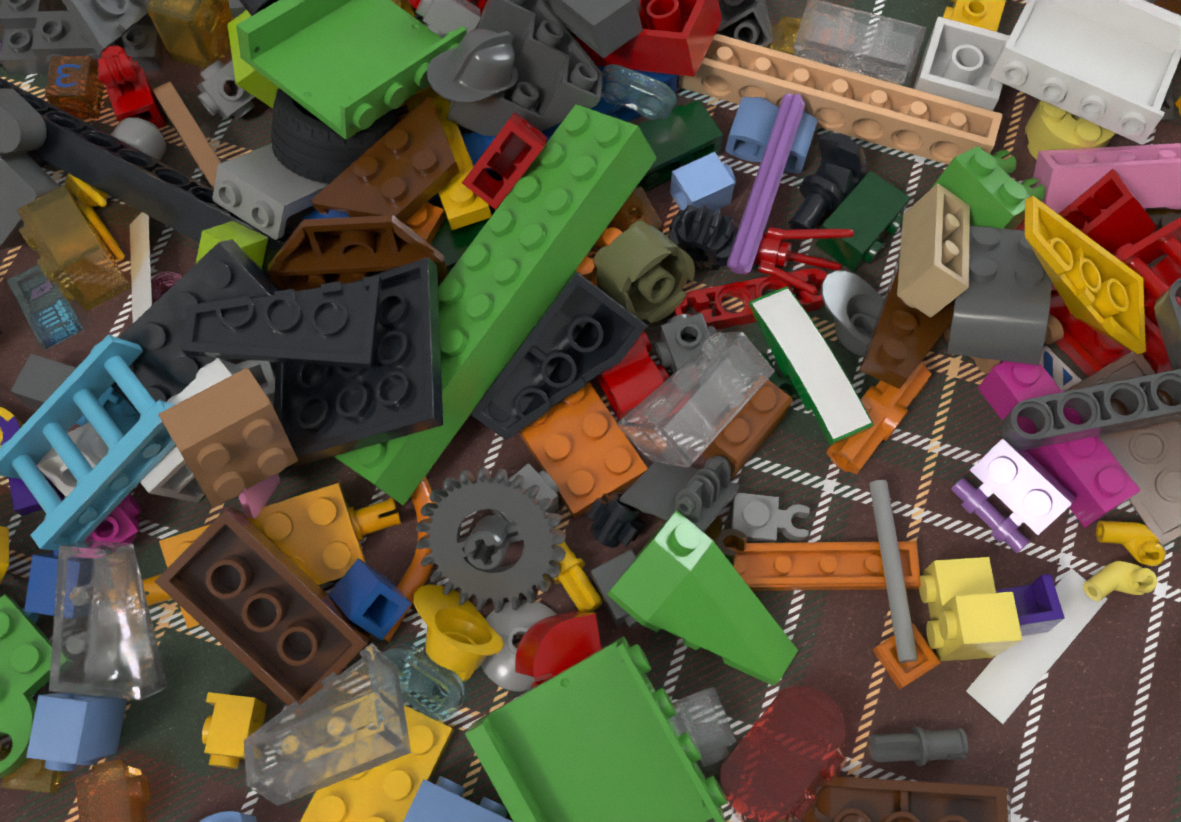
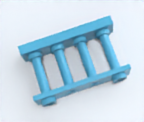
[0,335,176,552]

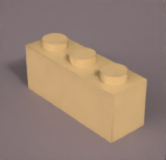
[897,183,970,318]

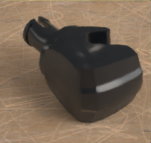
[788,133,868,230]

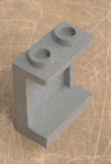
[213,143,329,240]

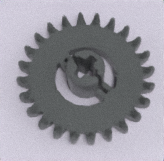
[416,467,566,613]

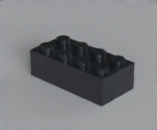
[111,239,282,415]

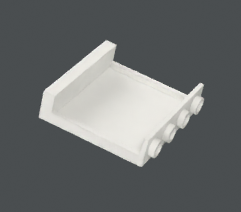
[989,0,1181,145]

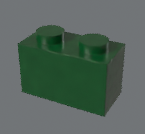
[815,171,910,273]

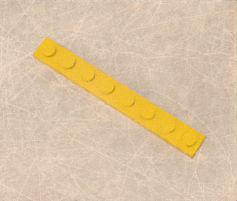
[391,0,491,230]

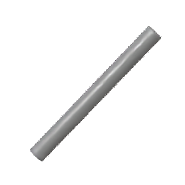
[869,480,918,663]

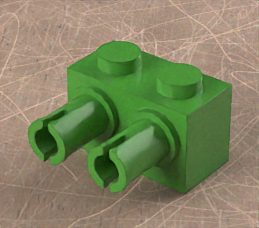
[930,146,1045,230]

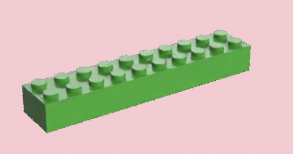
[333,104,657,506]

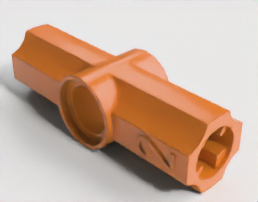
[826,361,931,475]

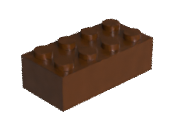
[154,507,371,715]

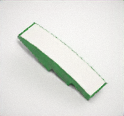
[748,286,874,446]

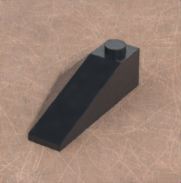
[470,271,647,440]

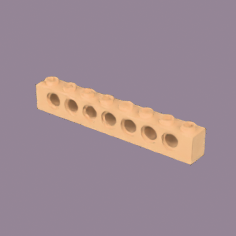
[678,33,1003,165]

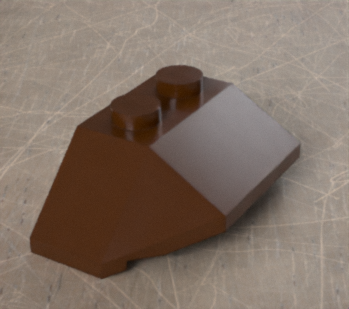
[268,215,448,292]

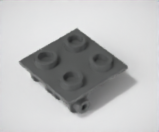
[620,455,740,532]

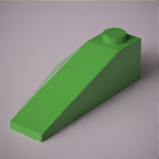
[606,510,798,686]

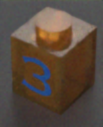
[45,56,105,120]

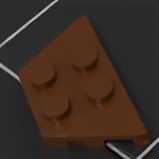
[311,97,460,223]

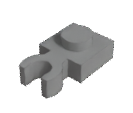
[731,493,810,543]

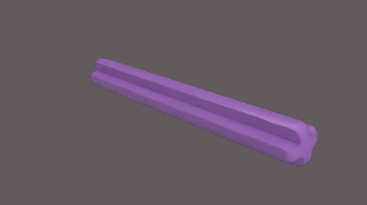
[727,93,805,275]

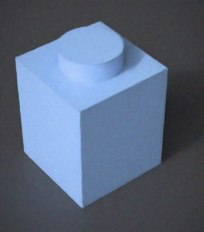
[670,152,736,211]

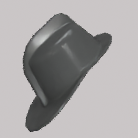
[427,29,519,104]
[821,271,884,356]

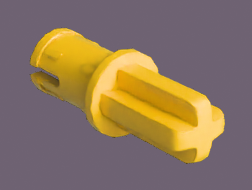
[552,528,603,613]

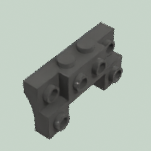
[0,0,164,75]

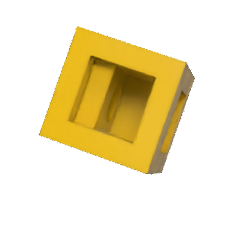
[202,692,267,769]

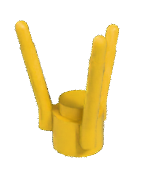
[65,173,125,260]

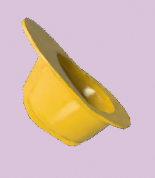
[413,584,504,682]

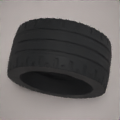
[271,88,398,184]

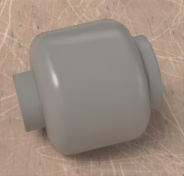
[111,118,166,161]

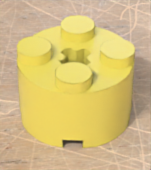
[1025,100,1115,160]

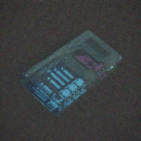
[7,261,84,350]

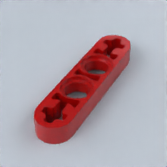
[674,268,828,330]

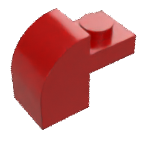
[515,611,601,689]

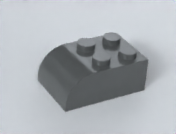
[947,226,1052,365]

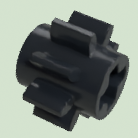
[586,492,645,548]

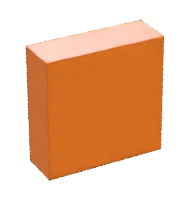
[873,624,941,690]

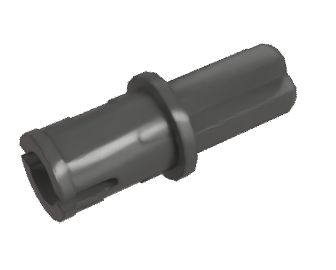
[868,726,969,766]

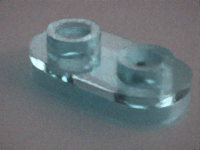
[601,64,677,120]
[377,642,466,720]

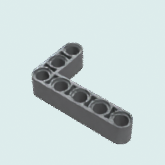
[1001,278,1181,450]

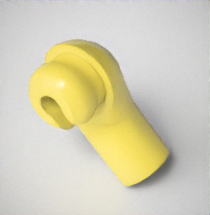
[1083,561,1157,601]

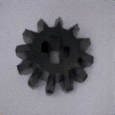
[668,204,738,271]

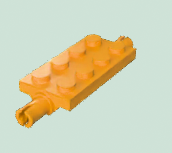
[127,482,401,629]

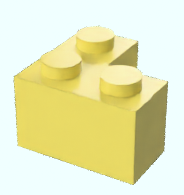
[919,557,1022,661]

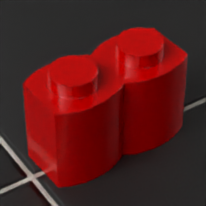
[595,331,671,423]

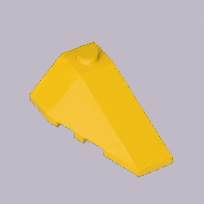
[1025,196,1146,354]

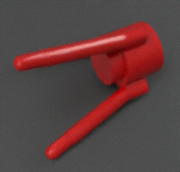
[753,227,854,295]

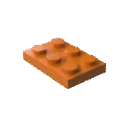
[518,382,648,519]

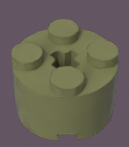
[594,221,695,323]

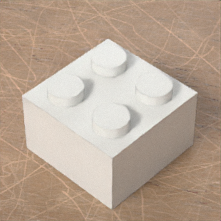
[913,16,1010,111]

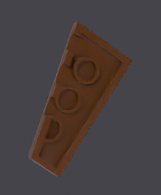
[859,258,955,389]

